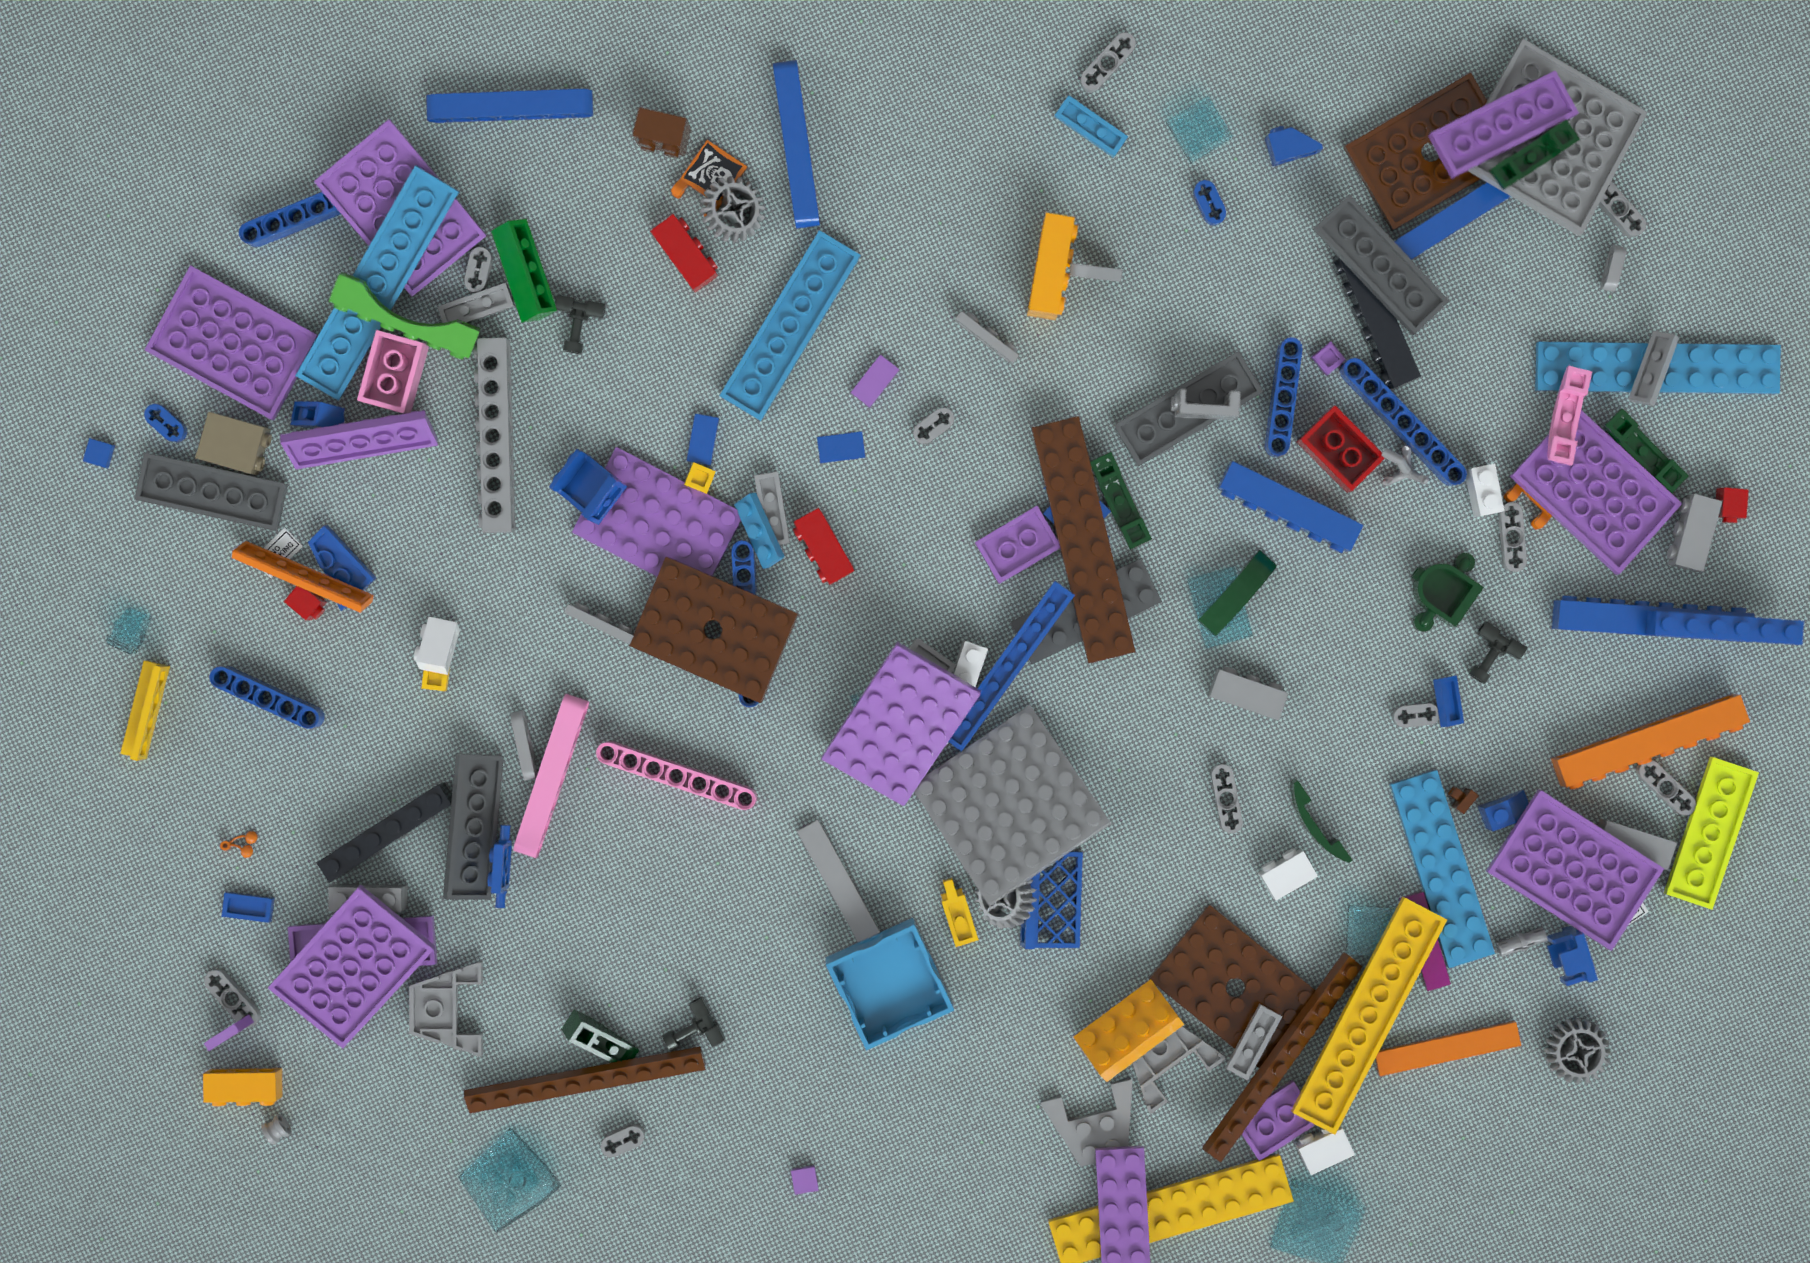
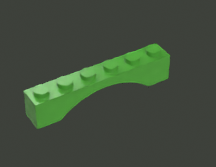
[329,272,481,360]

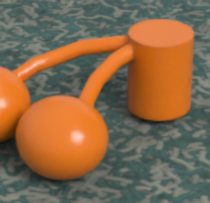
[220,831,257,858]

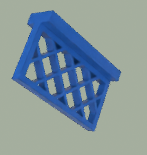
[1020,851,1083,949]

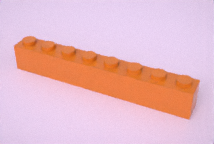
[1551,694,1750,790]

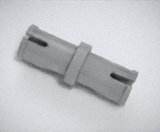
[1496,927,1548,957]

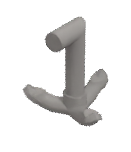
[1382,444,1429,486]

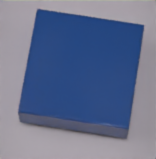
[83,438,115,469]

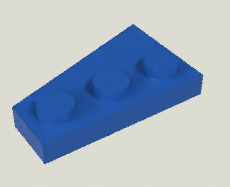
[308,525,377,611]

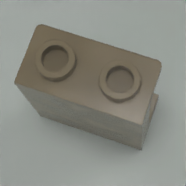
[195,412,272,475]

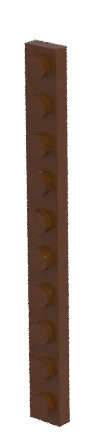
[1202,952,1363,1162]
[464,1046,706,1113]

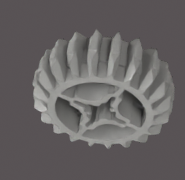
[700,176,765,243]
[974,879,1037,928]
[1544,1018,1611,1084]

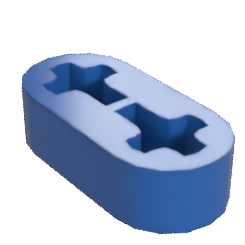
[1193,180,1226,226]
[144,404,187,442]

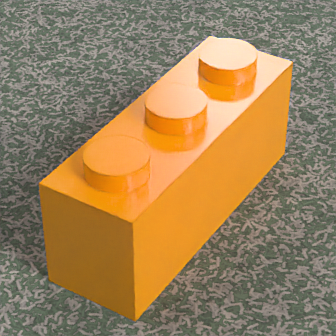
[203,1068,283,1106]

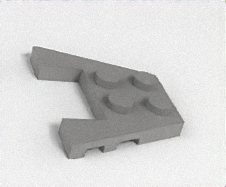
[409,961,483,1057]
[1132,1026,1226,1114]
[1040,1078,1133,1167]

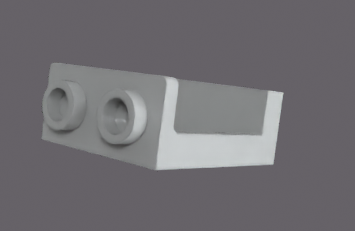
[1170,389,1240,420]

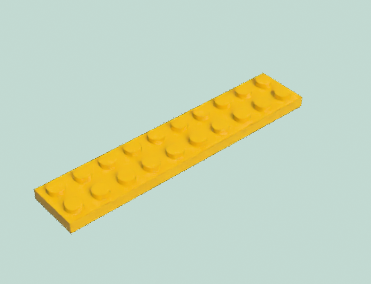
[1291,896,1447,1135]
[1048,1153,1294,1263]

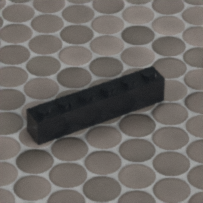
[1332,255,1421,390]
[316,782,452,883]

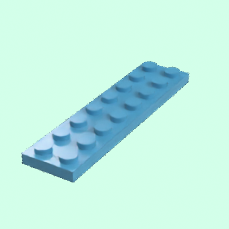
[719,230,861,421]
[1389,770,1495,968]

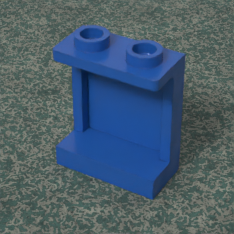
[549,449,627,525]

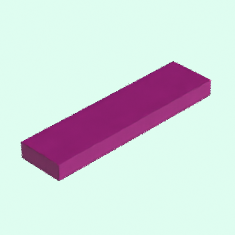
[1399,891,1451,991]

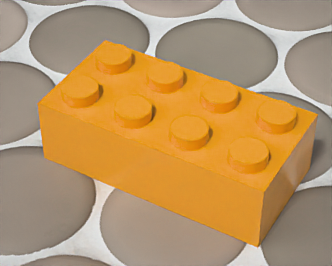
[1027,212,1078,320]
[1073,979,1185,1082]

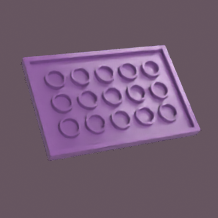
[314,119,487,297]
[145,265,318,420]
[1510,410,1682,575]
[572,447,741,576]
[821,642,981,806]
[1486,789,1664,951]
[268,884,436,1048]

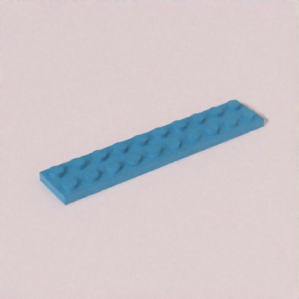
[295,165,460,401]
[1535,342,1781,394]

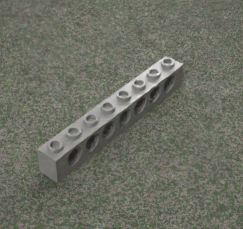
[473,338,516,533]

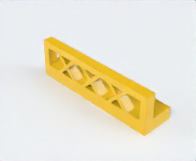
[120,660,170,761]

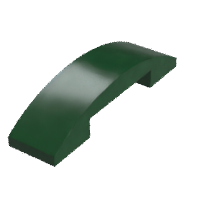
[1489,119,1580,190]
[1604,408,1689,493]
[1090,452,1152,550]
[1198,550,1277,636]
[1290,779,1353,863]

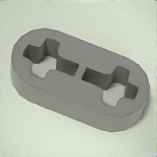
[1600,245,1627,292]
[464,247,493,294]
[913,408,954,445]
[1392,703,1439,728]
[601,1124,645,1158]

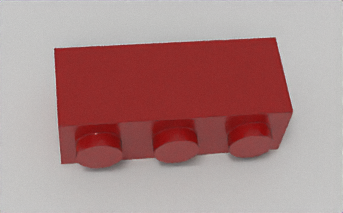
[650,214,718,293]
[793,508,855,585]

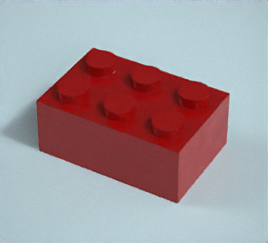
[1296,405,1385,493]

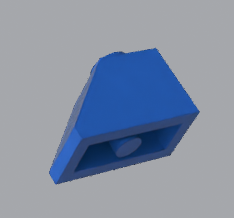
[1265,126,1323,167]
[290,401,345,429]
[1478,790,1529,831]

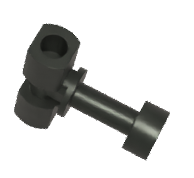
[555,295,606,354]
[1469,621,1528,684]
[662,996,725,1052]

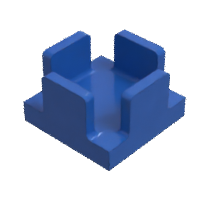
[1547,925,1598,986]

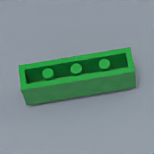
[491,219,557,323]

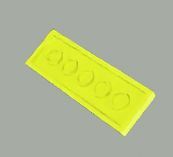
[1664,757,1759,910]

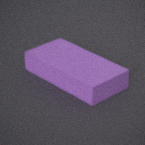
[851,355,899,408]
[204,1015,254,1051]

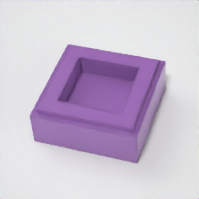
[1311,341,1346,376]
[791,1165,819,1195]

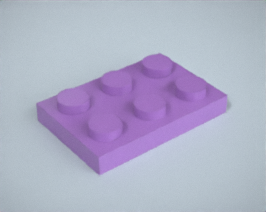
[975,506,1060,584]
[1242,1080,1315,1161]

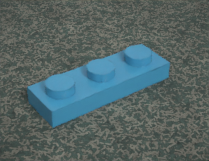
[1054,95,1128,158]
[734,493,785,569]

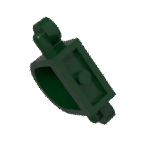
[1411,553,1484,632]

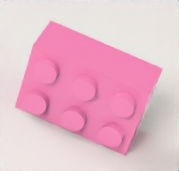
[357,330,429,414]

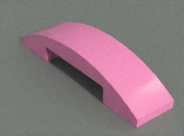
[1547,366,1592,466]

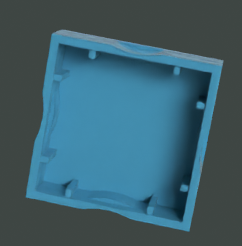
[825,918,955,1051]

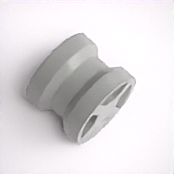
[261,1114,292,1145]

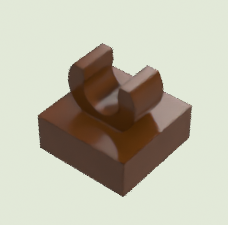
[1447,786,1479,814]

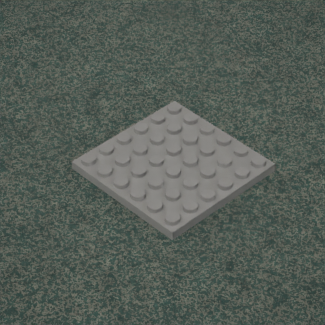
[1468,39,1648,236]
[914,705,1112,906]

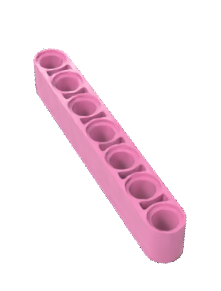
[513,694,589,858]
[596,741,757,810]

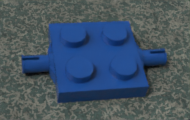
[488,825,512,908]

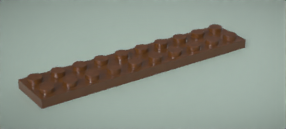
[1031,416,1136,664]

